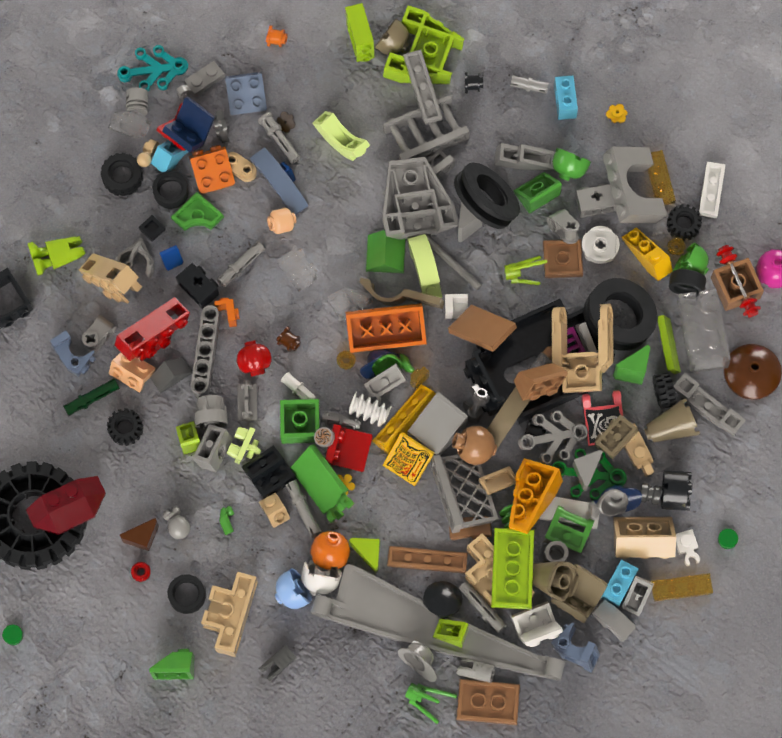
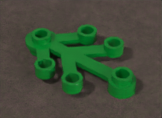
[552,448,627,501]

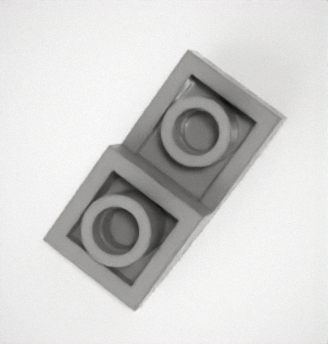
[591,599,636,641]

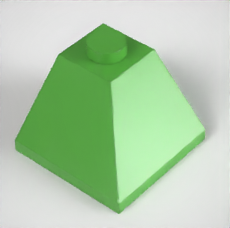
[149,649,194,680]

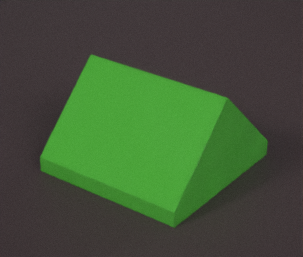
[513,172,562,214]
[366,230,405,273]
[613,345,650,385]

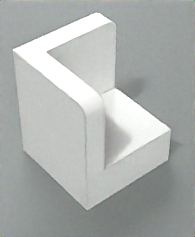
[445,294,468,319]

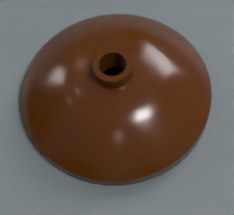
[724,344,782,400]

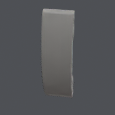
[674,372,746,435]

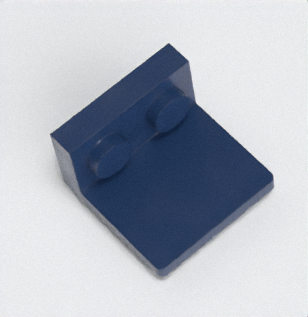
[163,97,215,152]

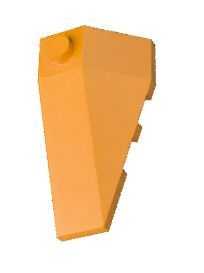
[509,458,563,534]

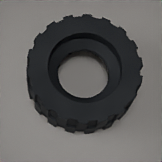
[101,153,143,196]

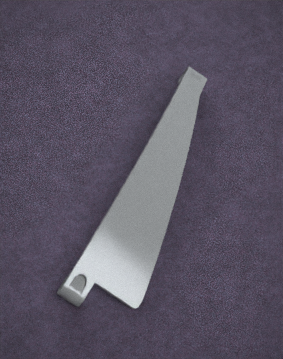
[310,564,566,681]

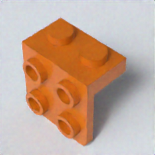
[189,145,235,194]

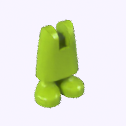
[27,236,86,276]

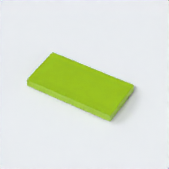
[491,528,534,609]

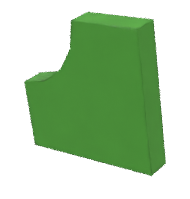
[171,192,224,231]

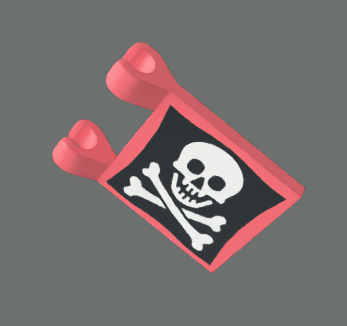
[581,390,623,446]

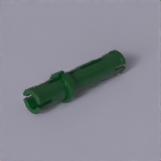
[63,378,120,416]

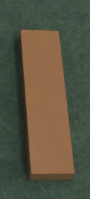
[387,546,468,573]

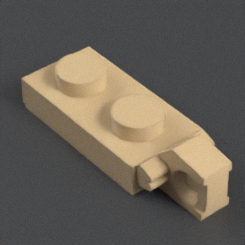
[624,423,654,477]

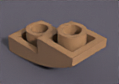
[449,516,492,540]

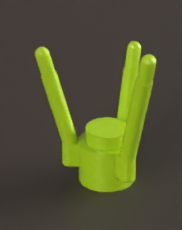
[504,256,547,285]

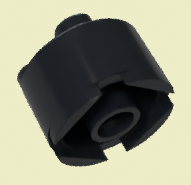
[661,470,692,511]

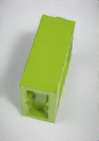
[345,3,375,62]

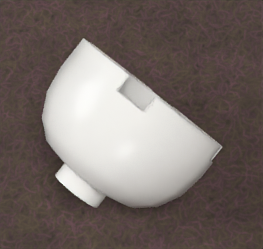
[301,560,342,596]

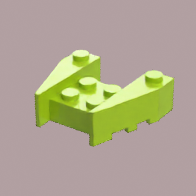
[383,5,464,84]

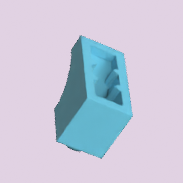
[151,140,188,172]

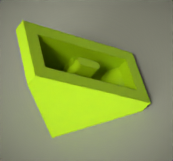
[176,421,200,455]
[349,538,380,573]
[433,619,469,648]

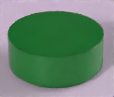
[718,529,738,549]
[2,625,23,646]

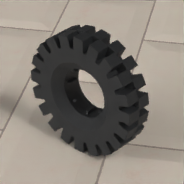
[0,461,87,570]

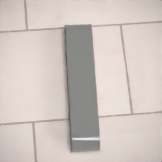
[191,305,220,399]

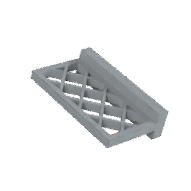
[430,454,499,534]

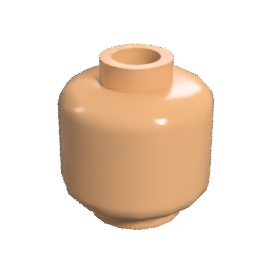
[267,208,296,234]

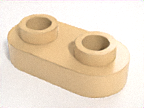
[227,152,257,182]

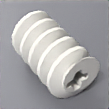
[349,391,392,427]

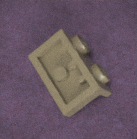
[595,414,639,459]

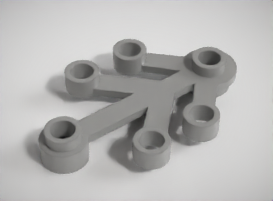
[518,411,588,464]

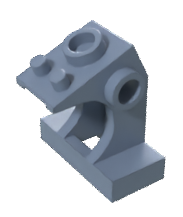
[50,331,96,377]
[551,623,600,673]

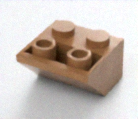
[514,363,568,401]

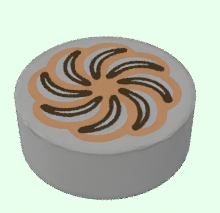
[314,427,335,447]

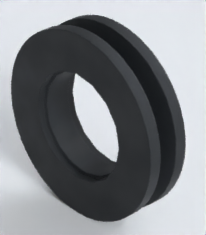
[454,162,520,229]
[583,278,658,351]

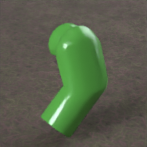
[219,506,234,535]

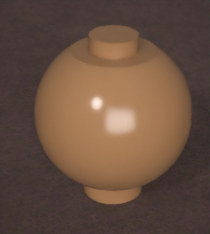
[452,426,497,465]

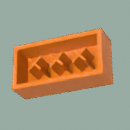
[345,303,427,353]

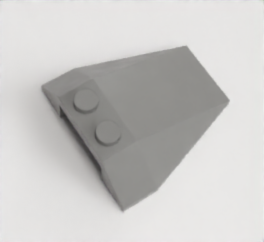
[382,157,459,239]

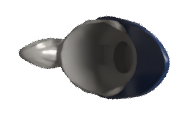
[588,485,642,518]

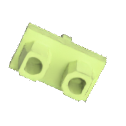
[226,427,261,464]

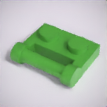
[545,505,595,553]

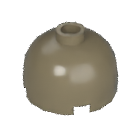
[375,19,409,55]

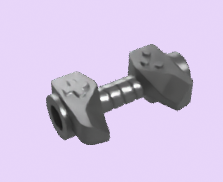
[463,383,490,423]

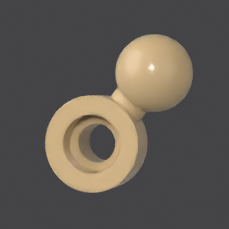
[137,139,159,167]

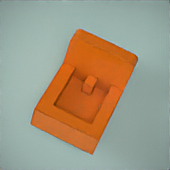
[214,298,240,327]

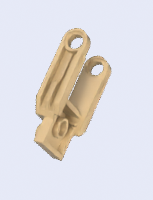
[552,304,614,393]

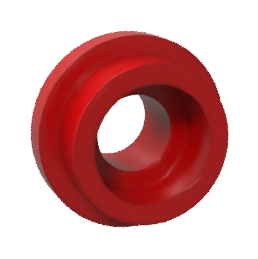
[131,562,151,582]

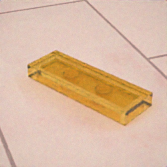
[647,150,676,205]
[651,573,713,602]

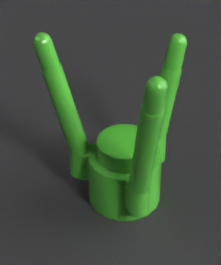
[405,683,457,724]

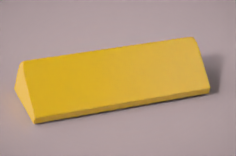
[372,384,436,454]

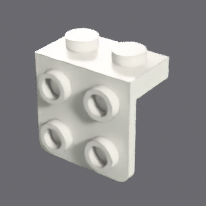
[511,601,563,647]

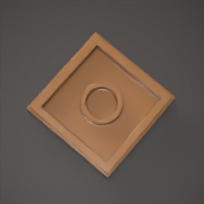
[543,239,583,278]

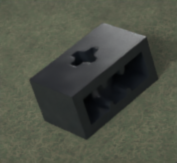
[176,263,219,309]

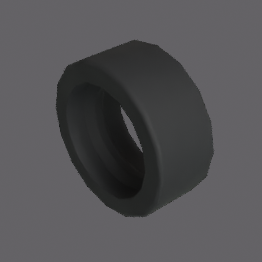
[152,171,189,209]
[669,269,706,297]
[167,574,206,614]

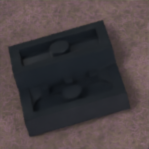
[242,445,297,499]

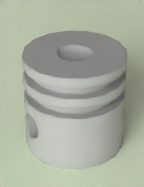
[126,87,148,117]
[544,541,569,562]

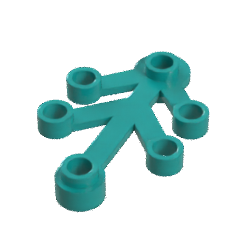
[117,45,188,92]

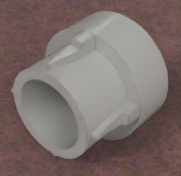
[194,395,228,430]

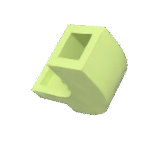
[312,111,370,161]
[407,234,442,298]

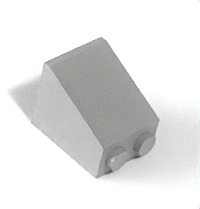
[408,392,468,456]

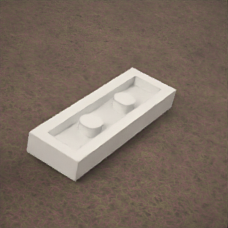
[699,162,725,218]

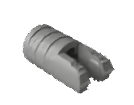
[456,658,495,683]

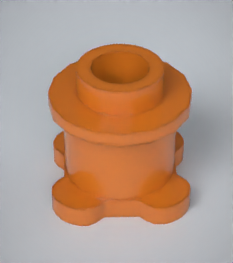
[266,25,288,47]

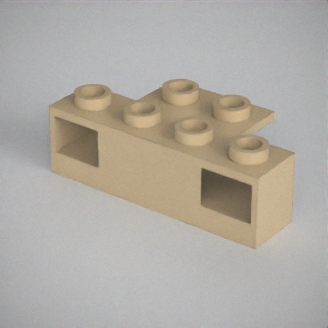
[79,253,142,304]
[465,533,535,607]
[201,572,258,657]

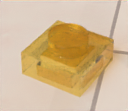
[410,366,429,389]

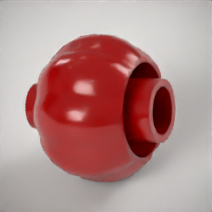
[236,340,272,377]

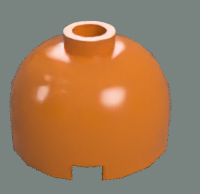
[310,531,350,570]

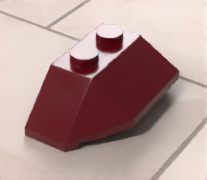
[26,476,106,534]

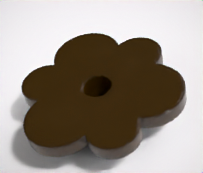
[277,111,296,133]

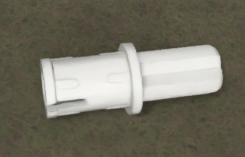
[281,372,315,399]

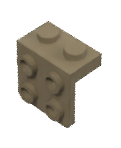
[551,564,608,623]

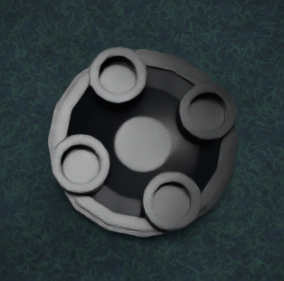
[423,581,463,619]

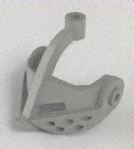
[115,238,154,278]

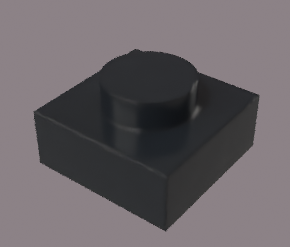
[139,215,166,242]

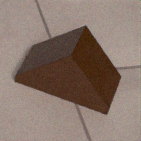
[120,518,159,551]

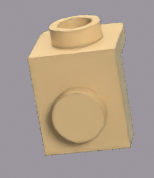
[259,492,290,528]

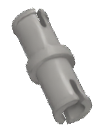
[510,75,548,94]

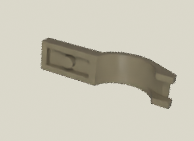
[359,278,445,309]

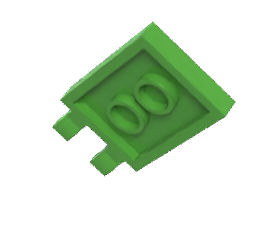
[290,444,355,523]

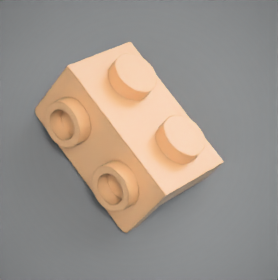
[109,352,156,393]

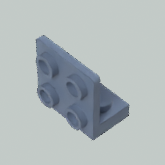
[225,72,267,115]

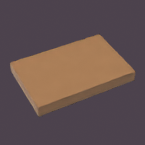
[448,305,517,352]
[457,679,520,725]

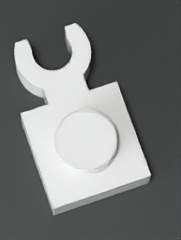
[676,529,700,566]

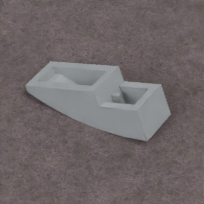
[494,143,555,170]

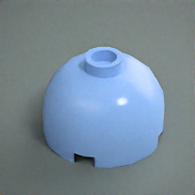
[275,568,312,609]

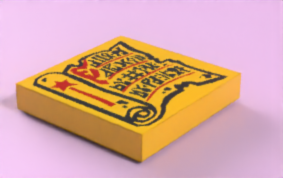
[383,432,435,486]

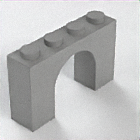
[603,146,667,223]

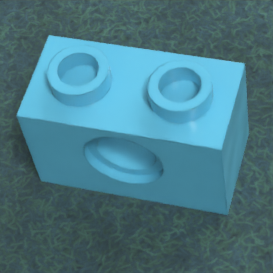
[554,75,578,120]
[601,559,639,608]

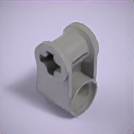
[547,209,579,244]
[82,315,116,353]

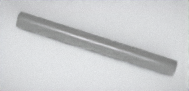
[427,235,482,290]

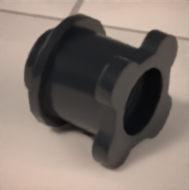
[465,72,483,94]
[523,420,546,442]

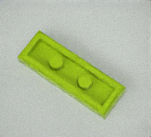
[657,315,681,374]

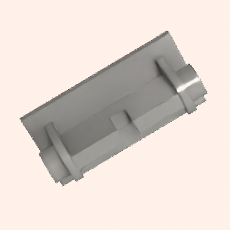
[237,380,257,421]
[321,411,362,431]

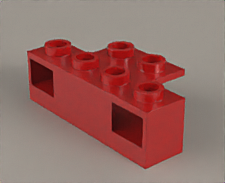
[115,297,190,362]

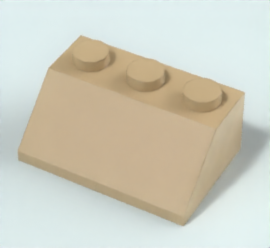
[613,517,676,559]

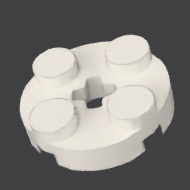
[581,226,620,264]

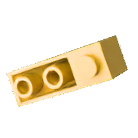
[621,227,673,281]

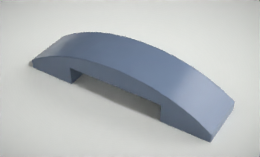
[250,147,308,215]

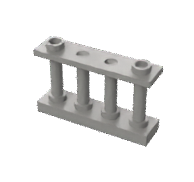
[383,95,469,160]

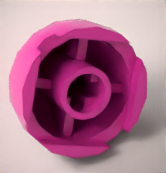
[755,249,782,288]

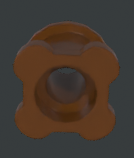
[276,326,301,352]

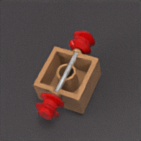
[711,245,764,318]

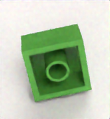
[280,399,320,444]

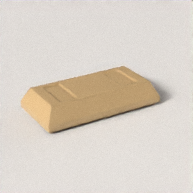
[479,466,516,495]

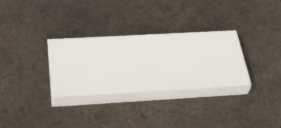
[539,497,600,529]

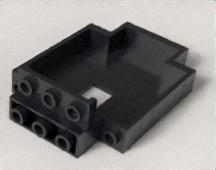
[463,299,615,424]

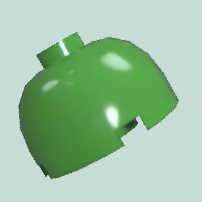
[552,148,591,181]
[673,243,709,276]

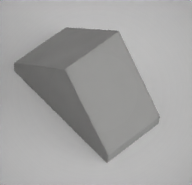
[572,450,603,491]
[621,576,654,616]

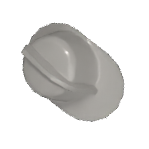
[398,641,437,682]

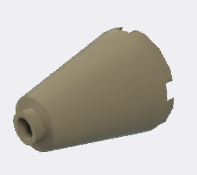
[644,398,700,442]
[532,561,579,601]

